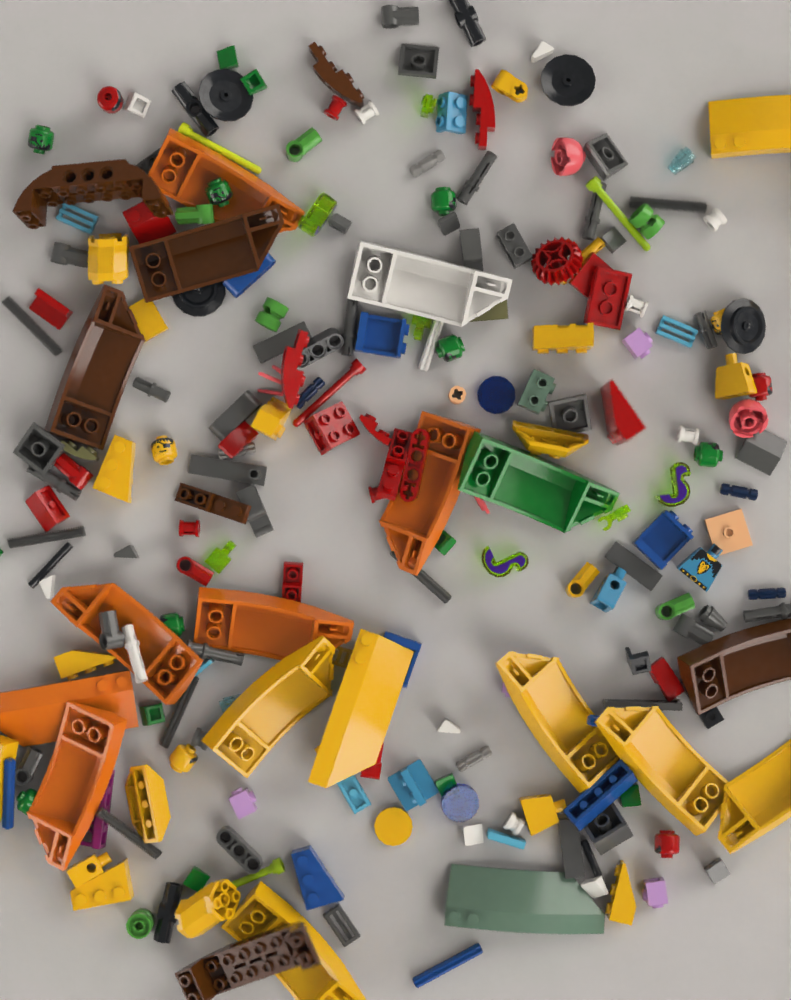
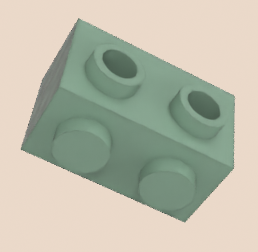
[517,369,556,415]

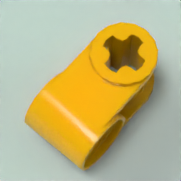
[491,69,528,103]

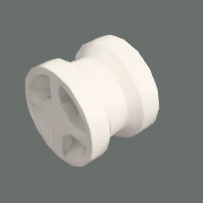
[703,208,727,232]
[503,812,526,836]

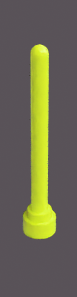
[178,122,262,174]

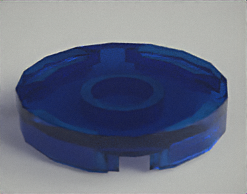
[477,376,515,414]
[441,784,479,822]

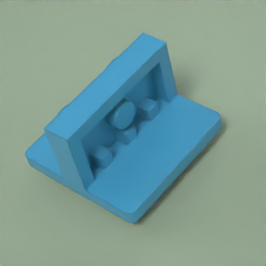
[388,759,439,811]

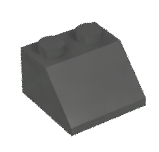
[13,422,65,475]
[584,802,633,856]

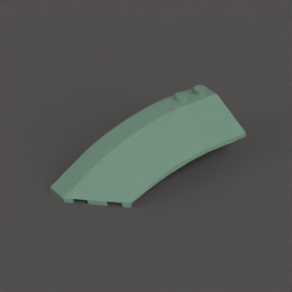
[444,864,605,934]

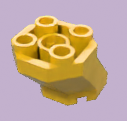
[88,233,129,285]
[175,879,241,938]

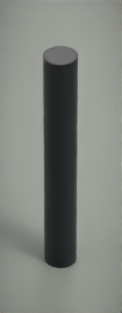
[28,542,73,589]
[581,839,610,896]

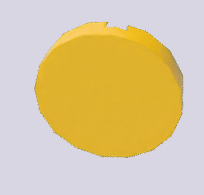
[374,806,413,846]

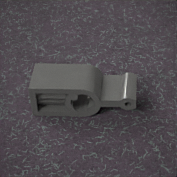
[459,228,483,271]
[236,484,274,538]

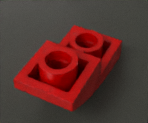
[359,413,392,446]
[218,421,259,459]
[282,561,303,603]
[649,657,684,702]

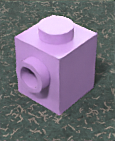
[622,328,653,359]
[229,787,257,820]
[641,877,668,908]

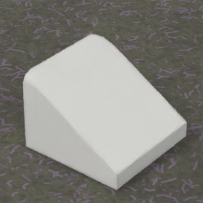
[531,41,554,63]
[123,92,151,118]
[39,575,56,599]
[437,718,461,733]
[463,823,484,846]
[580,876,609,898]

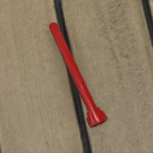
[293,358,367,427]

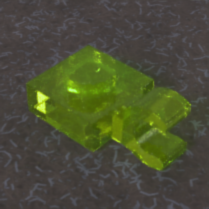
[421,94,437,118]
[411,314,433,341]
[597,504,631,531]
[204,541,237,574]

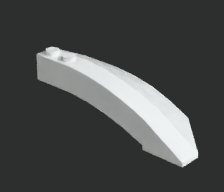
[347,240,512,327]

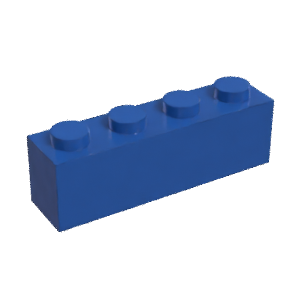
[563,760,638,831]

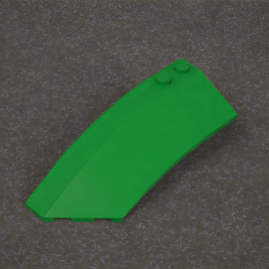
[457,431,620,533]

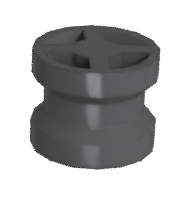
[191,728,208,751]

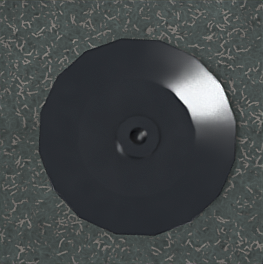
[541,54,596,106]
[198,69,253,122]
[172,281,226,317]
[721,298,766,354]

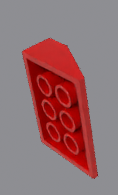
[600,379,646,446]

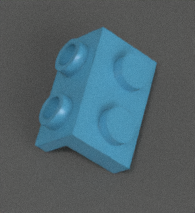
[435,91,468,134]

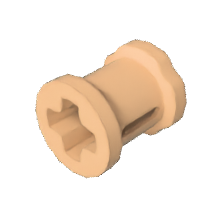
[448,386,466,404]

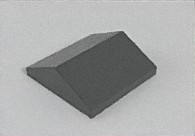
[398,43,439,79]
[548,393,592,433]
[736,430,787,476]

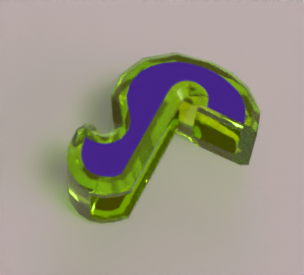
[298,193,337,237]
[654,462,691,507]
[481,545,529,577]

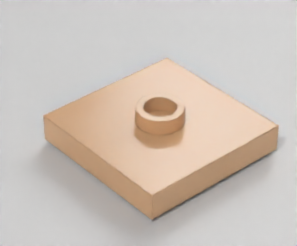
[704,509,753,555]

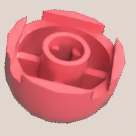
[551,137,586,176]
[728,399,768,438]

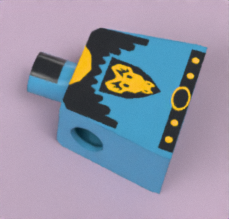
[677,544,723,592]
[590,567,627,613]

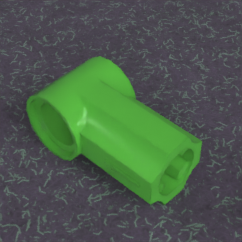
[286,127,322,162]
[175,204,214,224]
[655,592,695,620]

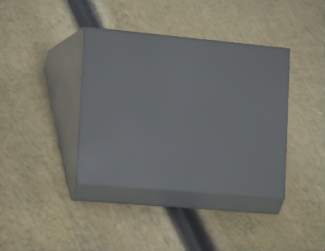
[583,133,628,181]

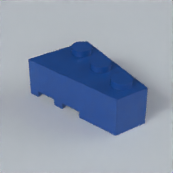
[291,845,345,910]

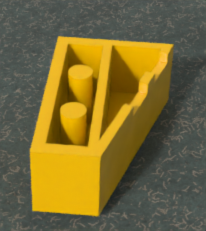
[532,322,594,354]
[251,397,292,441]
[92,435,136,503]
[70,858,134,911]

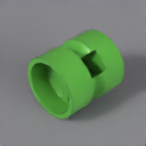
[628,203,665,239]
[255,297,289,333]
[126,908,155,939]

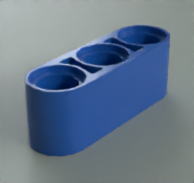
[223,252,276,298]

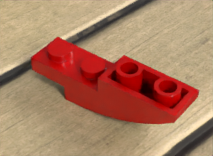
[469,69,495,150]
[281,329,310,409]
[376,428,412,501]

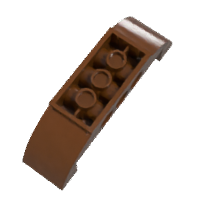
[13,159,173,229]
[175,922,321,1000]

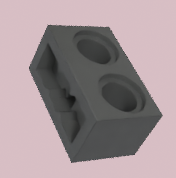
[496,223,533,269]

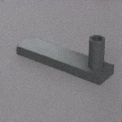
[188,454,267,486]
[603,699,683,711]

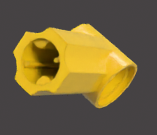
[566,562,600,598]

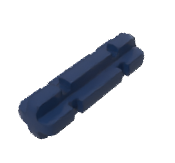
[295,377,325,409]
[720,483,758,501]
[748,588,786,600]

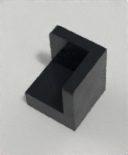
[625,647,652,675]

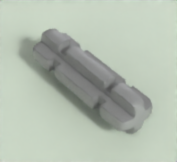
[410,150,445,177]
[218,442,256,459]
[456,746,492,772]

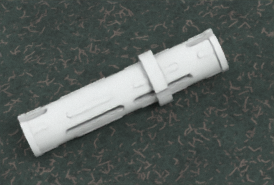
[121,624,148,683]

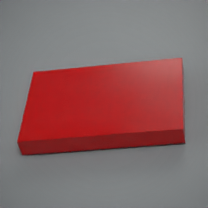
[583,266,632,330]

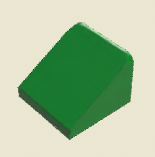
[217,45,239,69]
[240,69,268,96]
[434,530,456,555]
[139,703,165,726]
[435,773,460,798]
[620,784,641,807]
[183,866,211,892]

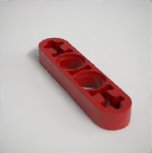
[400,428,430,502]

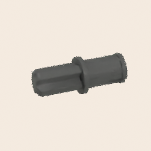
[694,311,718,349]
[132,377,171,403]

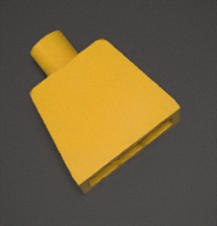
[715,353,757,400]
[519,794,567,836]
[67,851,112,888]

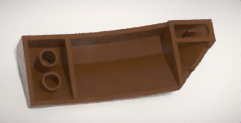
[129,204,284,303]
[44,285,146,450]
[677,618,791,715]

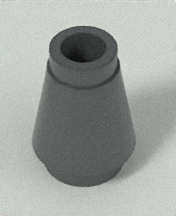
[698,605,727,632]

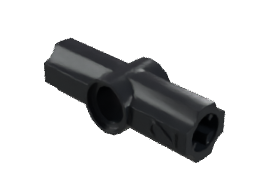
[449,0,486,47]
[172,81,219,138]
[153,882,183,943]

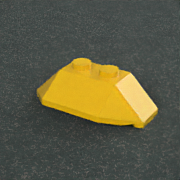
[512,420,589,459]
[125,764,171,843]

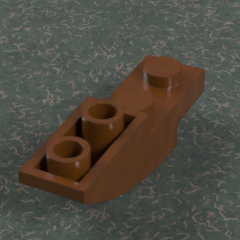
[309,42,365,108]
[175,483,251,524]

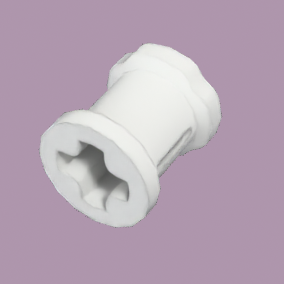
[354,100,379,125]
[625,295,649,318]
[677,425,699,445]

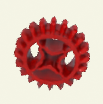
[531,237,583,286]

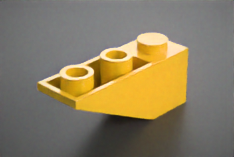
[53,649,116,680]
[605,860,636,926]

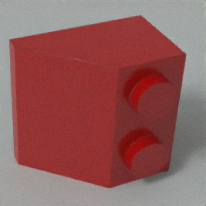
[122,201,177,244]

